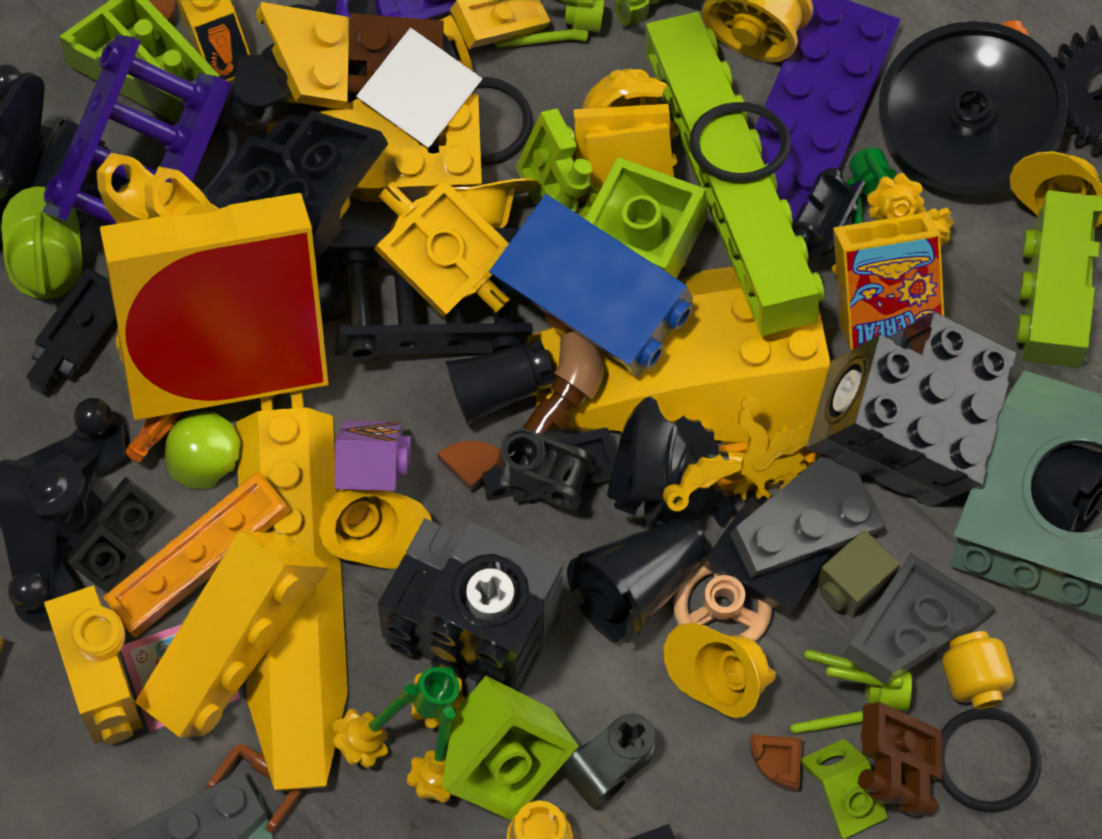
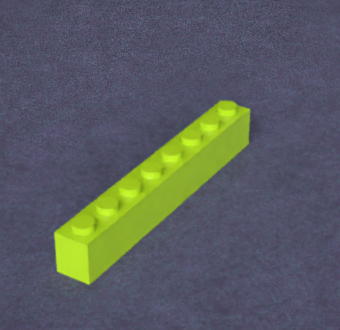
[645,11,825,336]

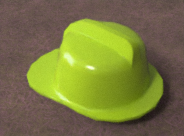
[1,186,83,300]

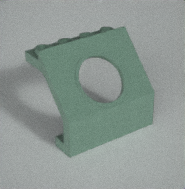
[951,370,1102,617]

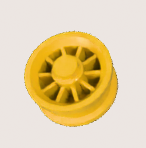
[702,0,813,62]

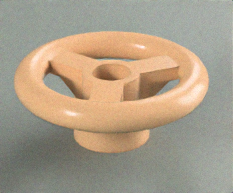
[673,561,773,642]

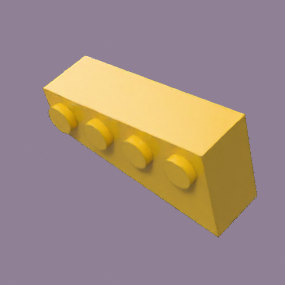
[135,530,330,738]

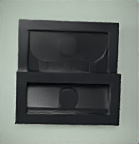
[704,493,836,617]

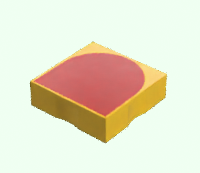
[100,193,329,420]

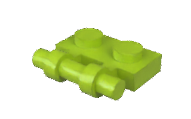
[515,108,592,213]

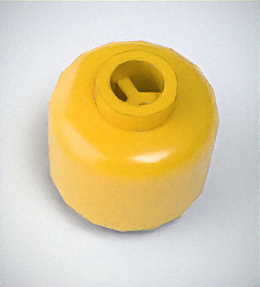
[942,631,1015,710]

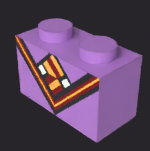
[335,420,411,491]

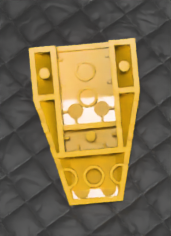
[528,267,830,445]

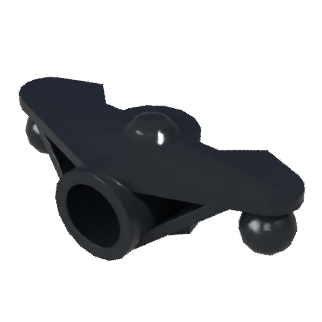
[229,0,369,125]
[0,64,45,242]
[0,398,125,626]

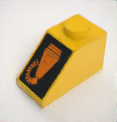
[177,0,250,84]

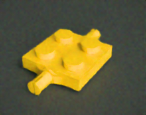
[375,179,510,318]

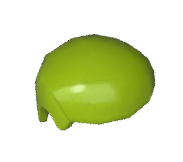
[164,411,241,489]

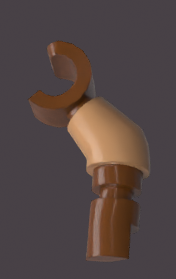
[522,312,605,435]

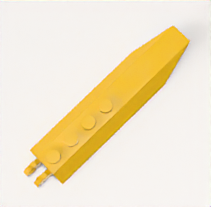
[236,390,348,791]

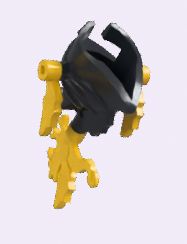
[607,394,812,527]

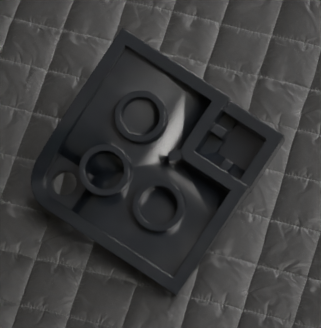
[205,110,389,258]

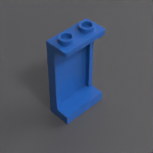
[489,194,693,377]

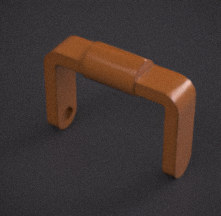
[205,744,303,834]

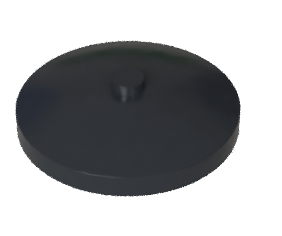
[879,21,1068,195]

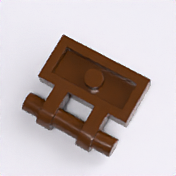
[347,13,444,94]
[858,702,942,816]

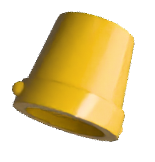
[506,800,573,839]

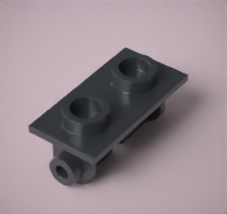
[792,168,865,260]

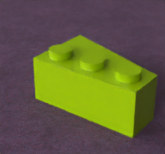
[59,0,225,123]
[1015,190,1102,368]

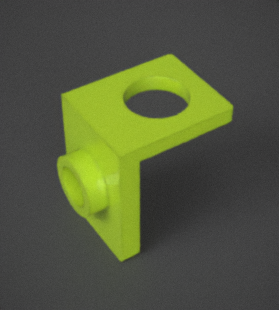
[801,739,888,839]

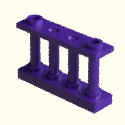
[43,34,232,225]

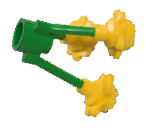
[832,148,954,275]
[332,667,465,803]

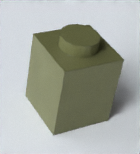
[817,529,900,618]

